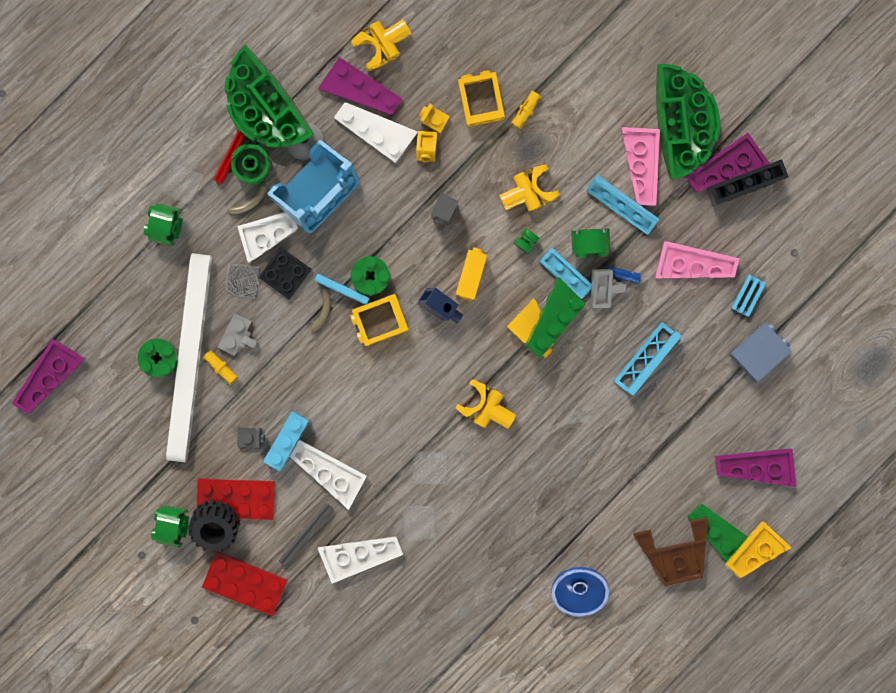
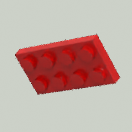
[196,478,275,520]
[201,551,288,616]

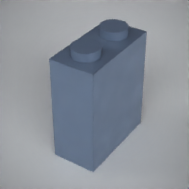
[729,323,792,382]

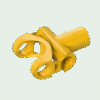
[351,19,412,71]
[499,164,561,212]
[455,379,516,429]

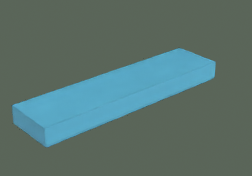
[586,175,659,235]

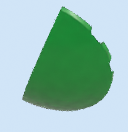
[225,45,314,148]
[656,64,720,179]

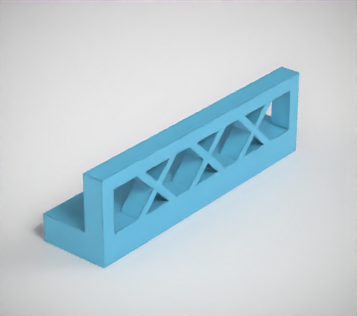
[614,322,681,396]

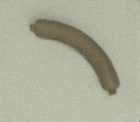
[227,183,267,215]
[310,286,331,332]

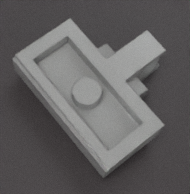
[590,269,626,308]
[218,313,258,356]

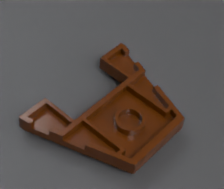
[633,517,708,586]

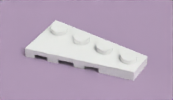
[334,102,418,163]
[290,440,367,510]
[318,536,403,583]

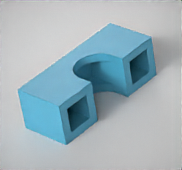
[263,411,310,471]

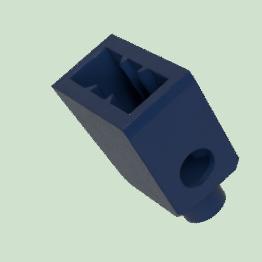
[416,287,463,324]

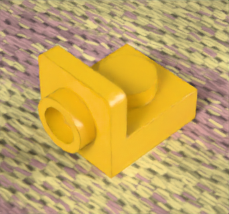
[419,104,450,134]
[416,131,437,162]

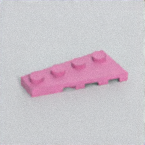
[621,127,660,206]
[655,241,739,278]

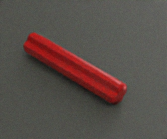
[213,131,247,184]

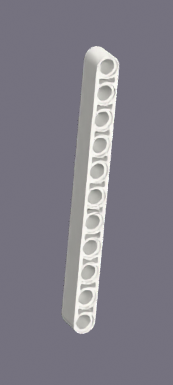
[166,253,212,463]

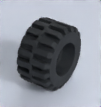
[188,499,240,553]

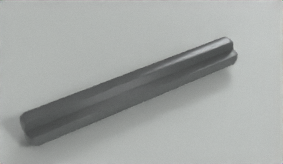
[279,503,333,567]

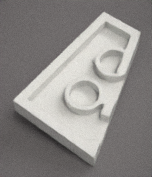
[237,212,298,263]

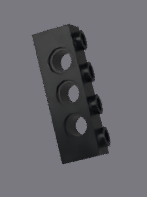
[706,159,789,207]

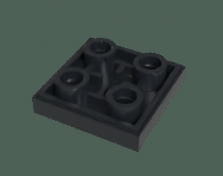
[259,247,312,300]

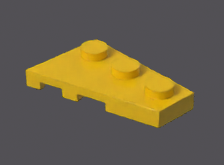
[725,522,791,578]

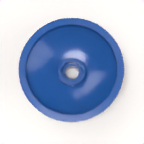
[551,567,609,616]

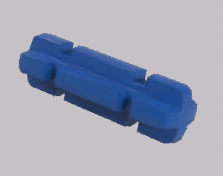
[604,266,641,284]

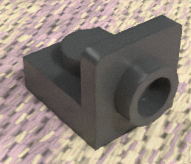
[237,427,265,448]

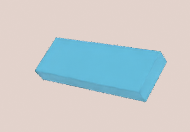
[539,248,592,300]
[315,273,370,305]

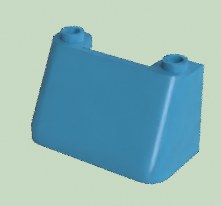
[267,140,359,233]

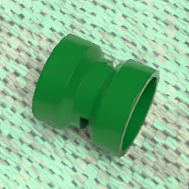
[513,228,540,254]

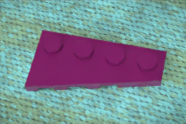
[318,57,403,116]
[685,133,770,193]
[12,339,86,414]
[715,448,796,487]

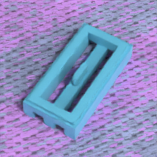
[731,274,766,317]

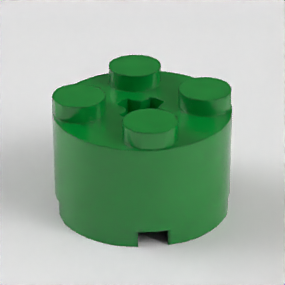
[231,144,272,185]
[144,203,183,246]
[571,228,611,258]
[351,256,390,295]
[137,339,179,377]
[151,505,189,547]

